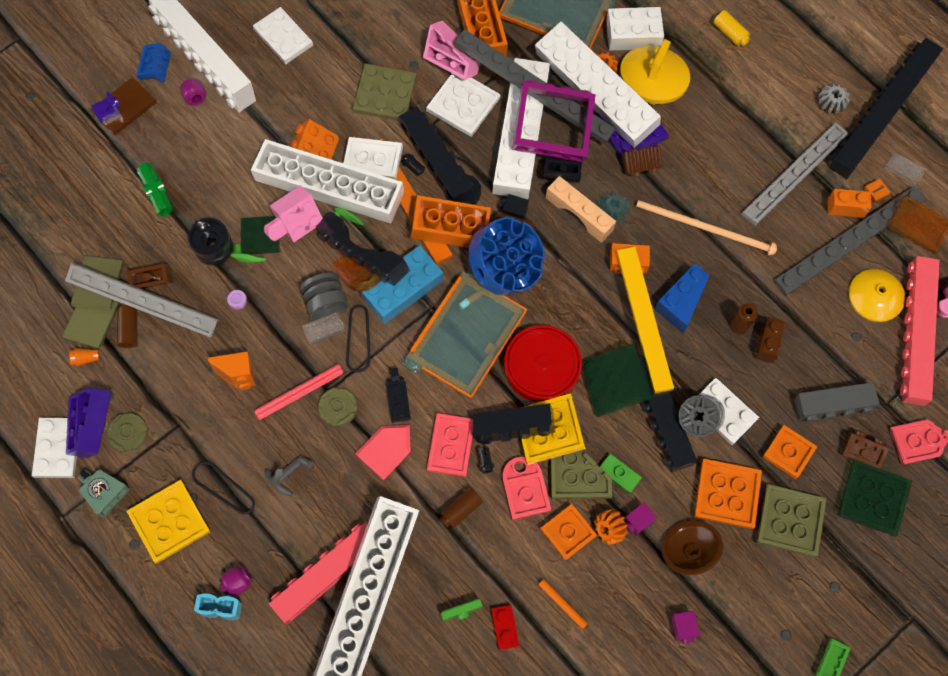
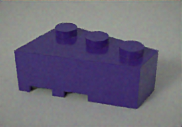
[66,387,111,458]

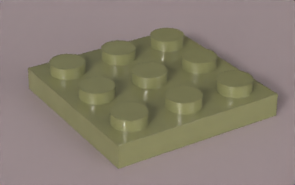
[353,64,417,121]
[756,484,827,558]

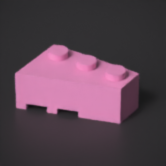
[423,20,480,80]

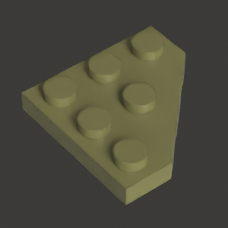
[551,450,612,499]

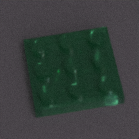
[582,343,653,418]
[837,460,912,537]

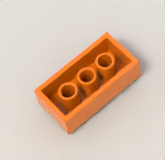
[457,0,508,56]
[410,195,491,248]

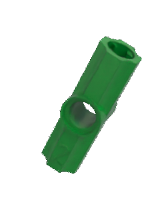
[137,162,173,216]

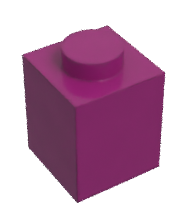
[624,502,657,536]
[671,611,700,644]

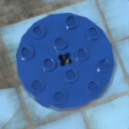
[469,217,545,296]

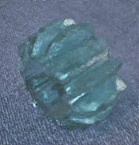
[599,192,630,223]

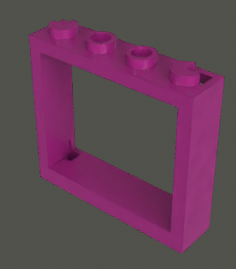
[512,80,596,162]

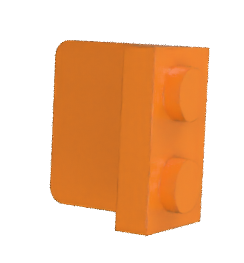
[289,119,339,160]

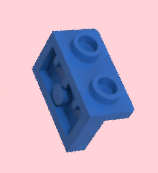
[136,43,171,82]

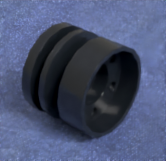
[188,218,233,265]

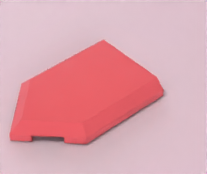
[890,419,948,465]
[355,425,411,481]

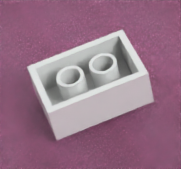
[606,7,664,51]

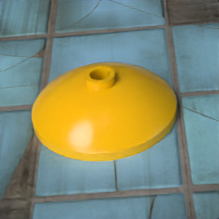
[848,269,905,322]

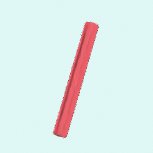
[254,364,343,420]

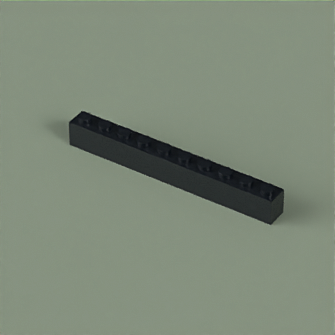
[829,38,944,180]

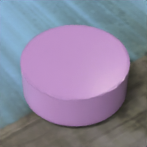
[227,290,247,310]

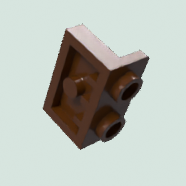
[841,430,890,470]

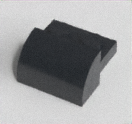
[543,156,582,183]

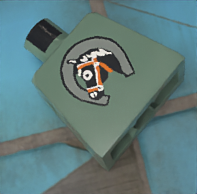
[78,470,130,518]

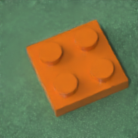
[762,425,818,480]
[540,504,597,561]

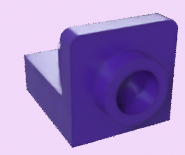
[91,92,120,123]

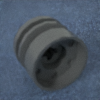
[300,272,349,320]
[679,394,725,437]

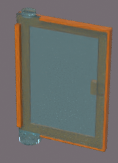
[499,0,616,49]
[402,270,528,399]

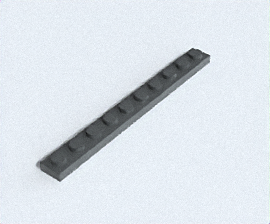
[454,29,616,144]
[774,186,926,296]

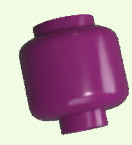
[180,78,206,105]
[220,566,252,597]

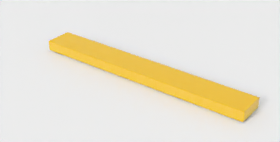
[616,247,674,394]

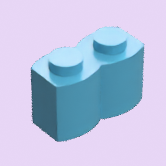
[194,594,242,621]

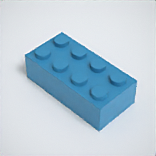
[360,245,443,325]

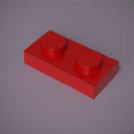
[491,605,520,651]

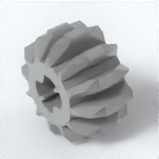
[819,83,850,114]

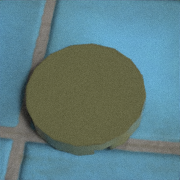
[318,388,357,427]
[107,413,148,452]

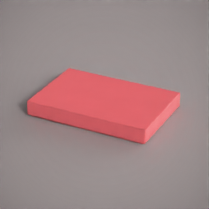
[427,413,473,477]

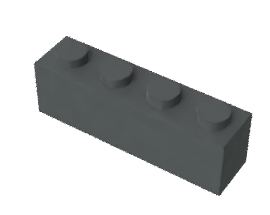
[793,382,880,422]

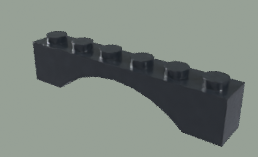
[315,212,410,286]

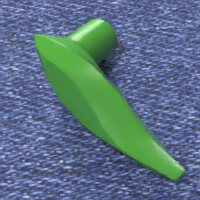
[334,207,364,226]
[230,244,266,262]

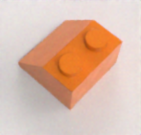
[208,352,256,390]

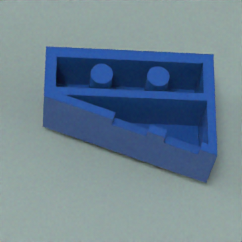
[655,264,709,333]

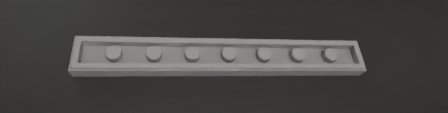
[741,122,849,226]
[65,262,219,337]

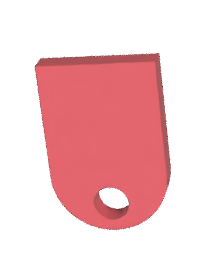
[502,457,551,520]

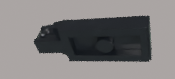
[386,367,411,423]

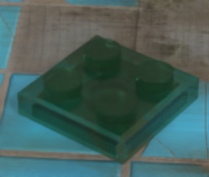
[241,216,280,255]

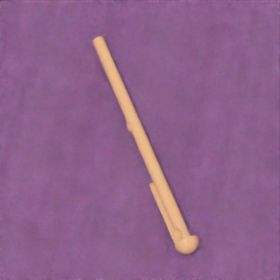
[636,200,777,256]

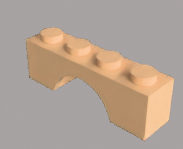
[546,176,616,243]

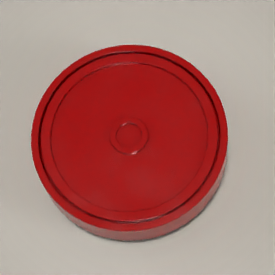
[504,325,582,403]

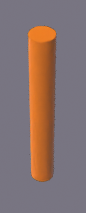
[538,579,588,629]

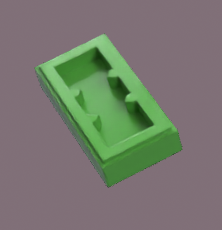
[600,454,642,494]
[441,599,482,622]
[815,638,851,676]

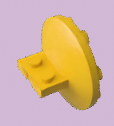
[619,39,690,105]

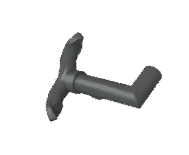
[265,455,313,496]

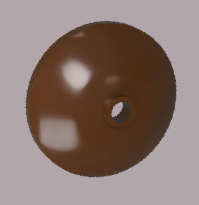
[662,521,723,575]

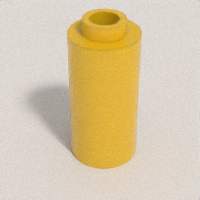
[713,10,750,46]

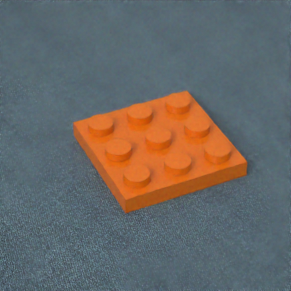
[694,459,762,529]

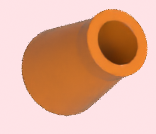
[69,348,99,367]

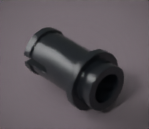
[402,153,426,176]
[477,447,494,474]

